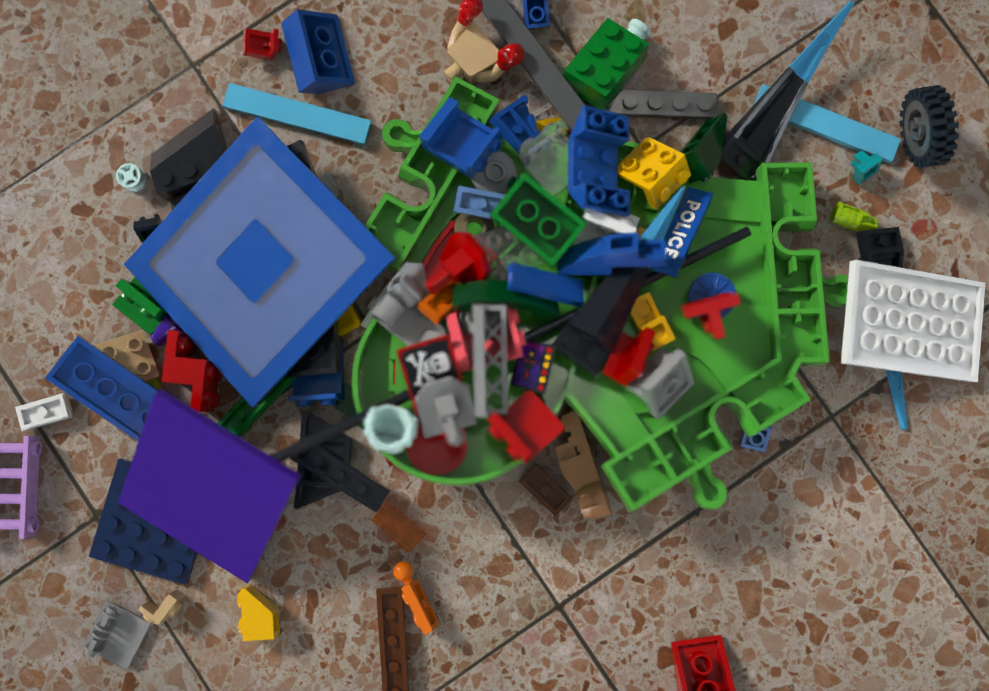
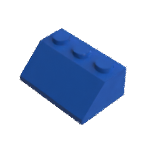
[281,9,355,94]

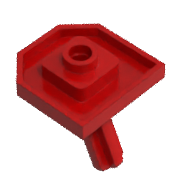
[425,232,491,295]

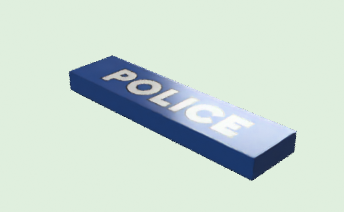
[651,187,713,278]

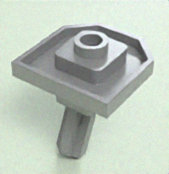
[415,376,477,446]

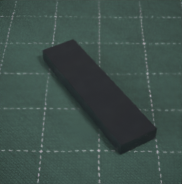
[290,437,390,512]

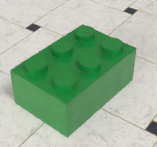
[563,18,649,110]
[490,172,587,267]

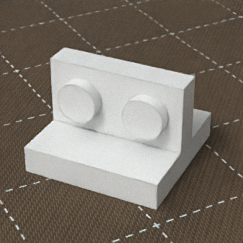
[572,210,640,246]

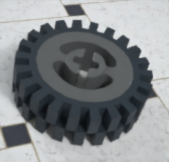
[899,85,959,168]

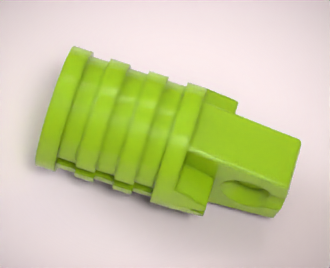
[829,201,878,231]

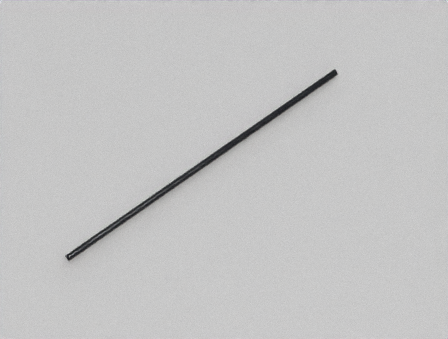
[270,226,751,462]

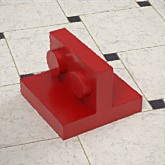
[679,291,740,339]

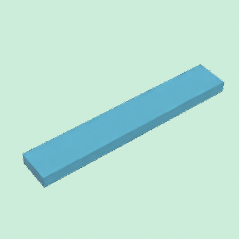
[222,83,372,146]
[753,84,901,164]

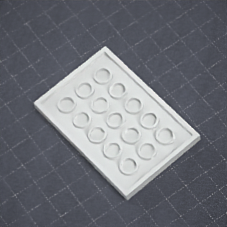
[841,260,986,382]

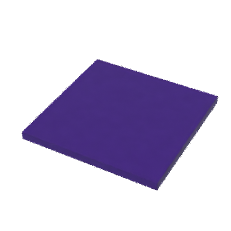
[118,389,301,584]

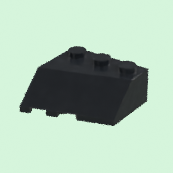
[150,108,228,201]

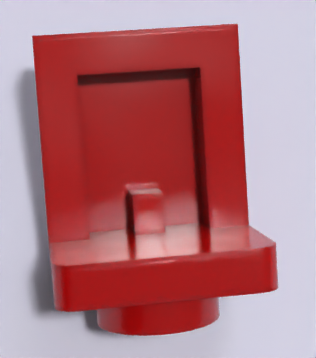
[243,28,282,60]

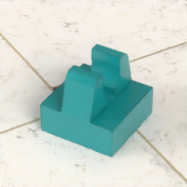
[851,150,883,185]

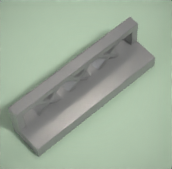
[473,305,508,417]

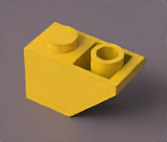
[237,584,280,641]

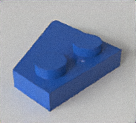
[489,95,543,159]

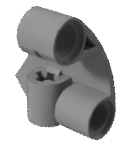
[371,262,453,346]

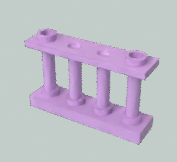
[0,435,43,539]

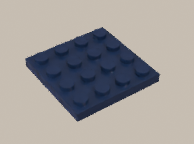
[89,458,197,585]

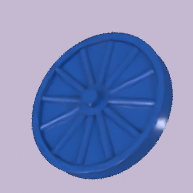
[688,273,736,318]

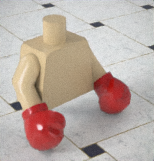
[443,0,525,84]

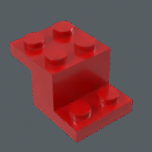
[162,330,223,412]

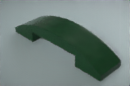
[452,280,559,319]

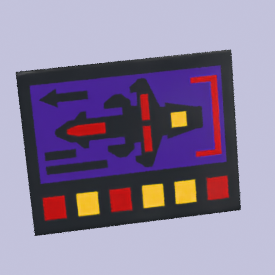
[510,339,556,394]

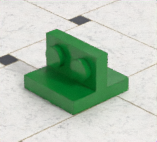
[112,277,167,336]

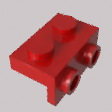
[603,327,656,387]

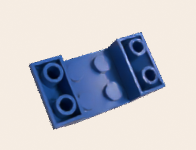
[568,106,630,217]

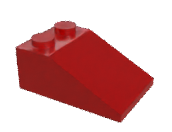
[671,635,736,691]

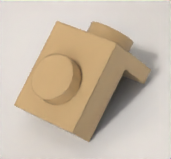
[139,590,185,625]

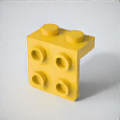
[618,137,691,210]

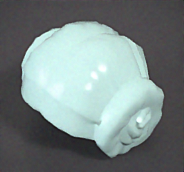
[363,405,418,454]

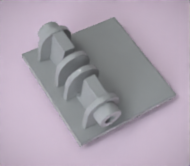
[82,600,151,670]

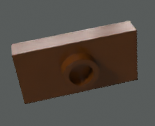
[519,463,572,517]

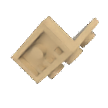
[94,330,159,381]

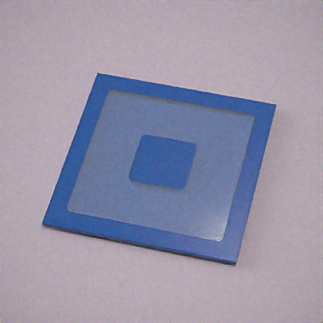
[124,117,396,408]

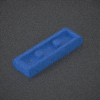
[507,262,584,307]

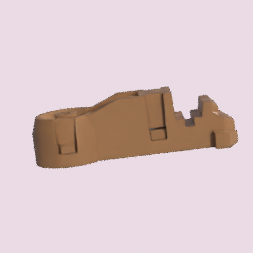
[554,406,612,519]

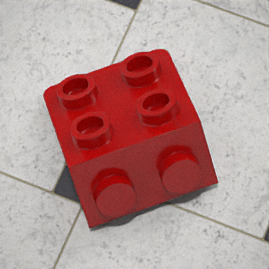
[487,390,564,465]

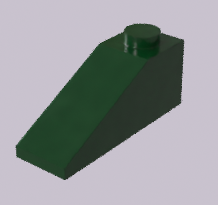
[680,112,727,184]

